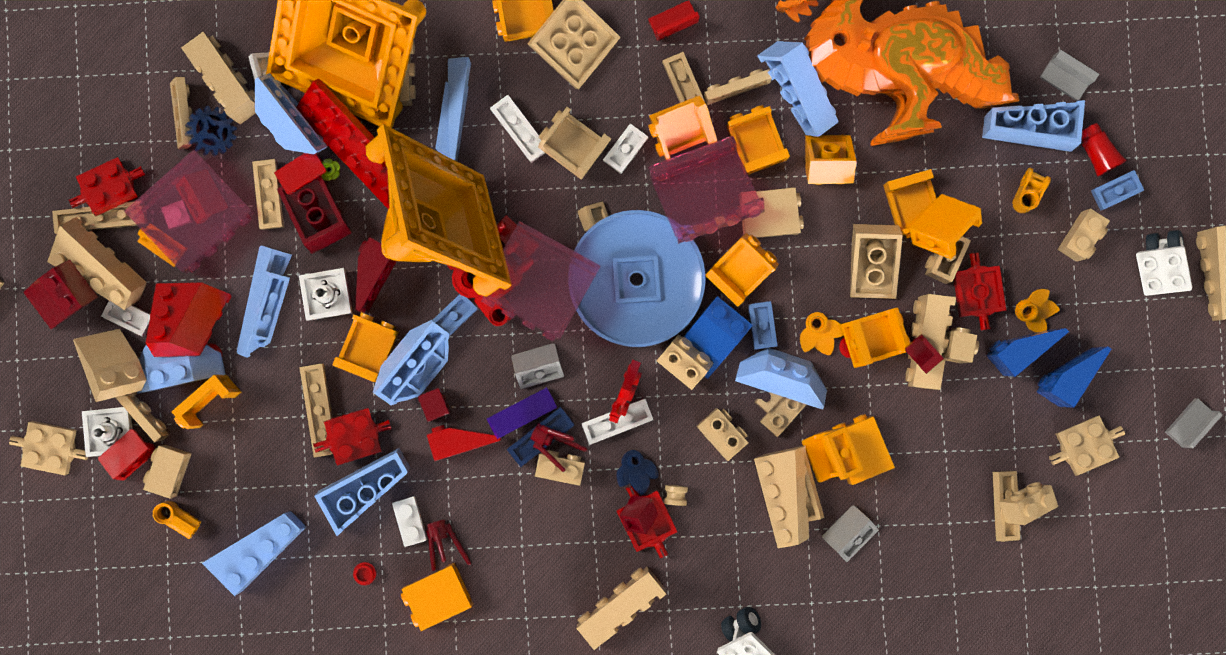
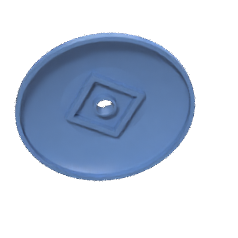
[568,210,705,347]

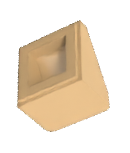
[578,201,608,232]

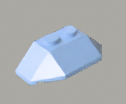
[255,73,327,154]
[373,320,449,405]
[137,344,225,394]
[735,348,827,410]

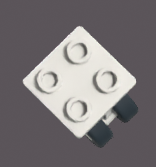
[1136,230,1192,296]
[717,607,775,655]

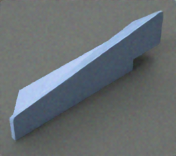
[436,57,471,162]
[237,246,292,358]

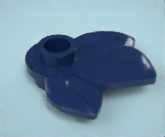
[616,450,658,495]

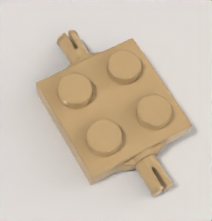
[1049,415,1125,476]
[9,421,88,475]

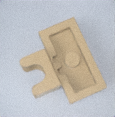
[755,392,807,437]

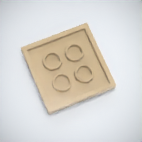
[528,0,621,89]

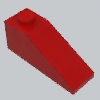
[427,425,502,461]

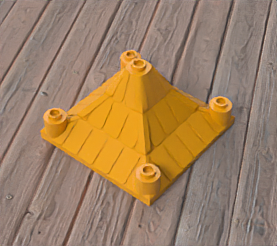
[266,0,426,128]
[366,124,512,297]

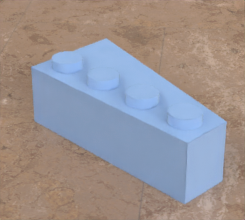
[757,41,839,137]
[982,100,1085,152]
[315,448,410,536]
[202,511,306,596]

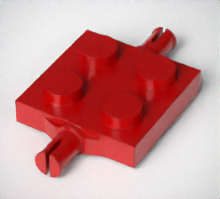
[69,157,145,217]
[953,253,1006,330]
[609,359,642,423]
[313,407,391,466]
[616,485,677,558]

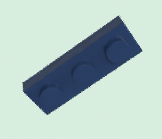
[507,407,575,467]

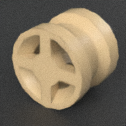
[664,485,688,506]

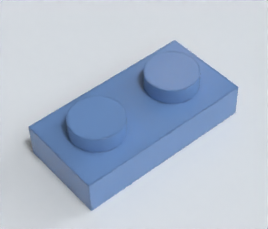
[1091,170,1144,211]
[432,294,478,336]
[748,301,777,350]

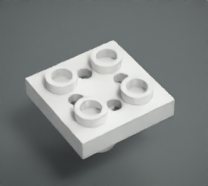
[299,268,353,321]
[82,407,133,457]

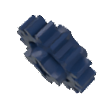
[185,106,237,157]

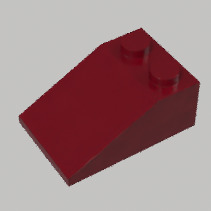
[277,175,352,254]
[355,237,397,314]
[23,259,98,329]

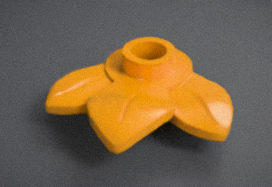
[1015,289,1060,333]
[800,312,844,355]

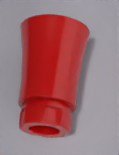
[1081,123,1127,177]

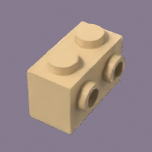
[1057,208,1110,262]
[925,236,971,284]
[942,327,979,363]
[657,334,713,390]
[696,408,748,461]
[143,445,192,499]
[535,450,585,486]
[999,482,1058,525]

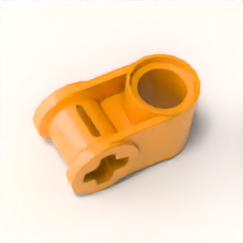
[1012,168,1051,213]

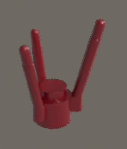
[531,424,587,472]
[426,519,471,571]

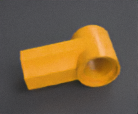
[153,501,202,539]

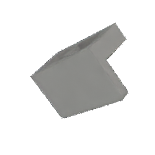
[1040,50,1099,101]
[511,343,564,389]
[1165,399,1223,448]
[822,505,879,562]

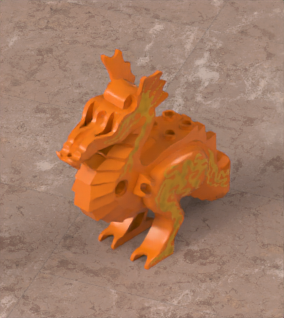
[775,0,1019,146]

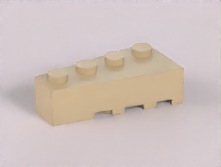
[181,32,256,124]
[47,217,147,310]
[1196,226,1226,321]
[906,294,956,390]
[754,445,809,548]
[576,567,666,650]

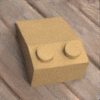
[850,224,903,299]
[73,329,146,402]

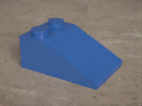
[684,296,753,379]
[986,328,1069,377]
[1037,346,1111,408]

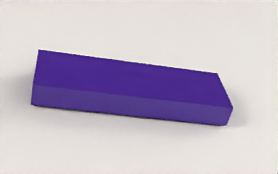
[487,387,557,439]

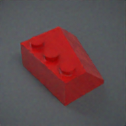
[146,282,232,357]

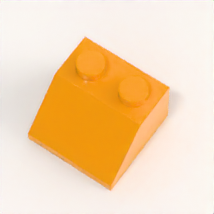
[805,135,856,185]

